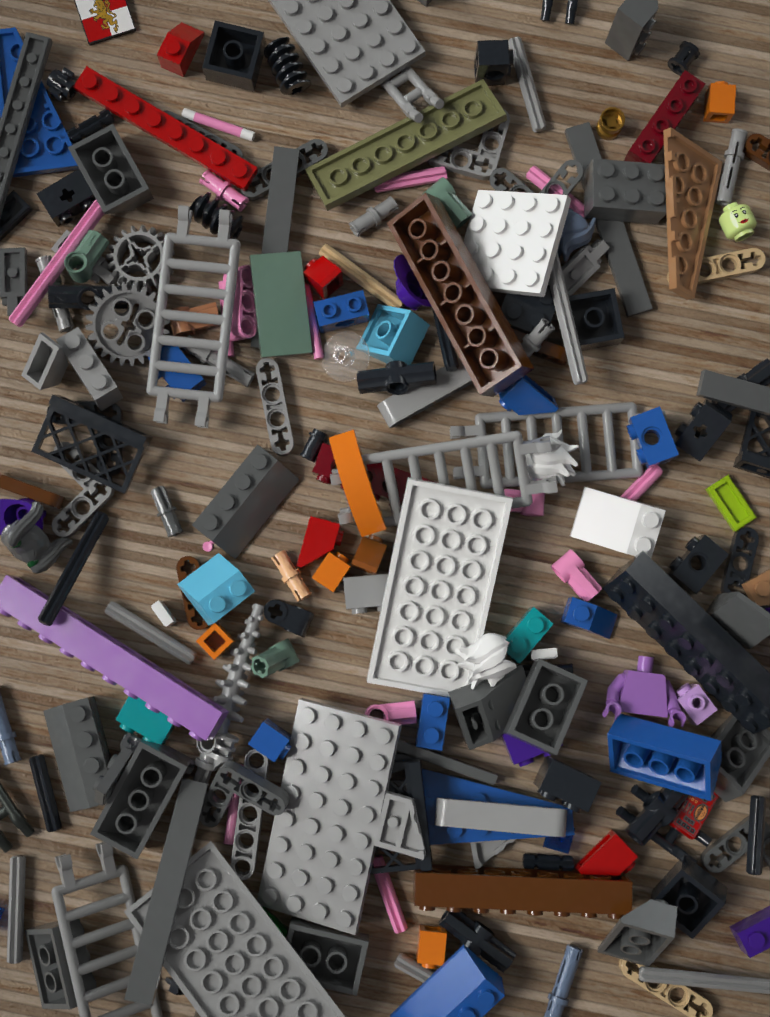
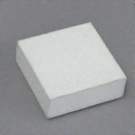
[151,600,178,627]
[528,648,558,660]

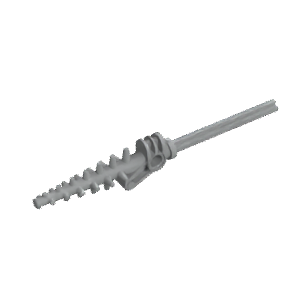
[193,603,264,784]

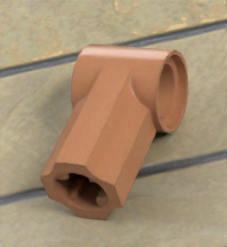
[170,302,220,337]

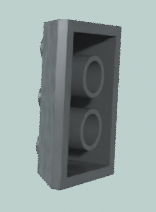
[605,0,659,61]
[68,124,154,214]
[597,899,677,967]
[25,918,97,1010]

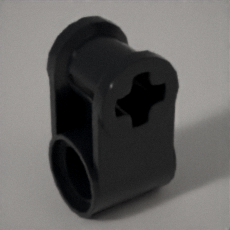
[264,599,315,638]

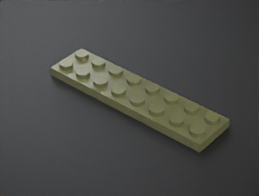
[305,79,507,211]

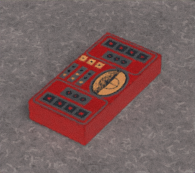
[669,792,719,840]

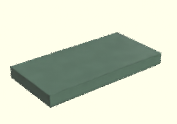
[249,251,312,358]

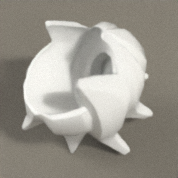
[525,430,579,486]
[456,633,517,689]

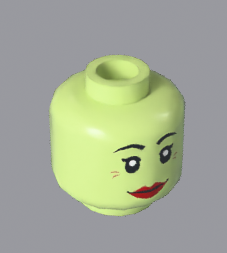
[719,202,757,242]

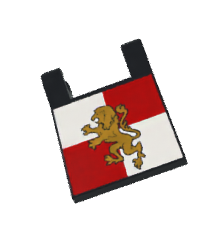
[74,0,136,46]

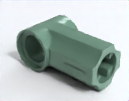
[422,177,472,229]
[64,230,109,283]
[250,638,300,678]

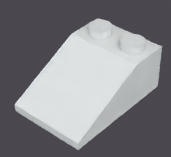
[570,487,666,558]

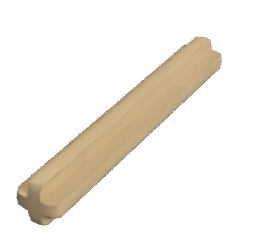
[319,244,404,308]

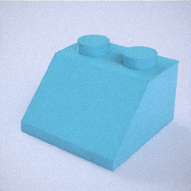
[356,304,430,365]
[177,553,255,625]

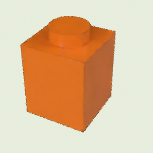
[703,81,736,124]
[312,551,351,593]
[196,623,236,660]
[416,925,447,969]

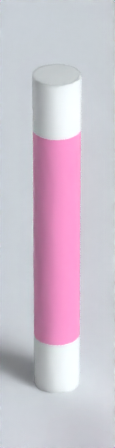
[182,108,255,142]

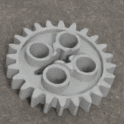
[85,282,170,366]

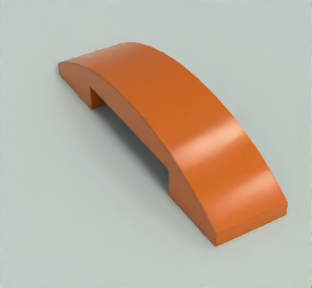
[329,429,387,537]

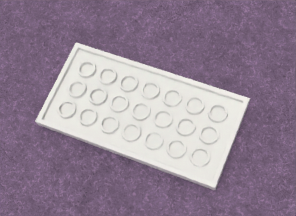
[367,478,513,697]

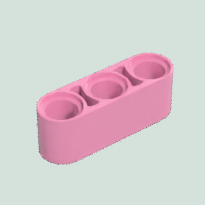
[223,265,257,342]

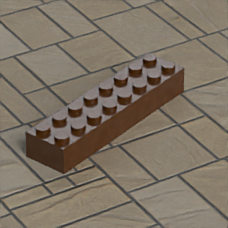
[387,193,534,397]
[413,864,633,919]

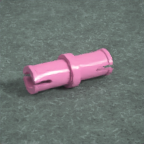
[199,170,249,212]

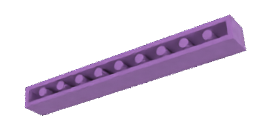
[0,575,230,742]

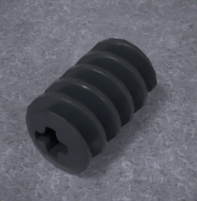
[264,37,311,95]
[190,192,244,239]

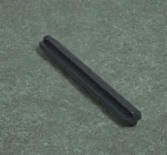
[38,511,109,626]

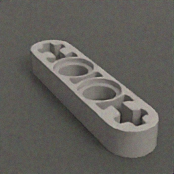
[256,358,294,456]

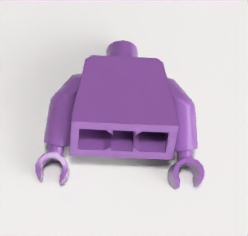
[602,656,686,728]

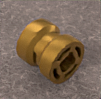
[596,107,625,140]

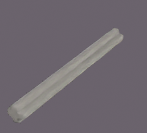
[549,252,588,385]
[639,966,770,994]

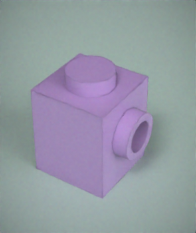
[676,683,717,726]

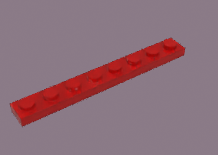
[73,66,258,191]

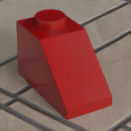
[157,22,205,77]
[303,256,343,300]
[296,516,344,569]
[574,830,638,876]

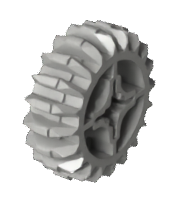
[106,225,175,293]

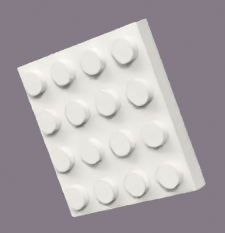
[464,190,571,297]

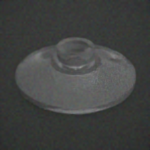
[322,331,370,382]

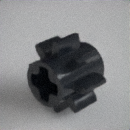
[47,67,77,101]

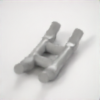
[380,66,444,123]

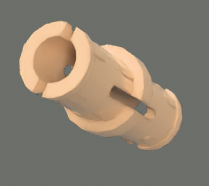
[271,550,312,602]

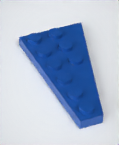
[0,27,79,177]
[422,769,575,845]

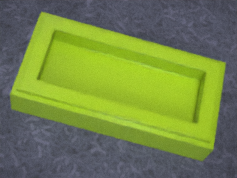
[705,475,757,532]

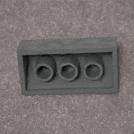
[192,444,300,559]
[43,696,111,812]
[90,740,192,859]

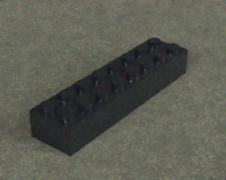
[602,551,770,734]

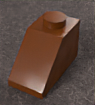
[351,534,387,575]

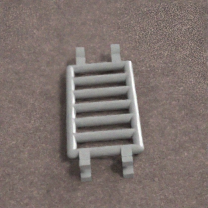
[146,205,241,429]
[449,402,670,489]
[330,431,558,527]
[51,842,163,1017]

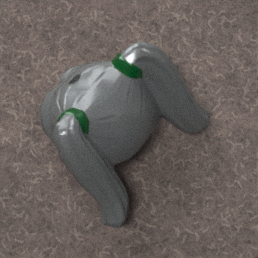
[1,502,73,573]

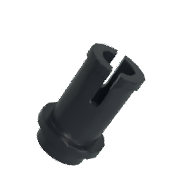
[300,428,327,462]

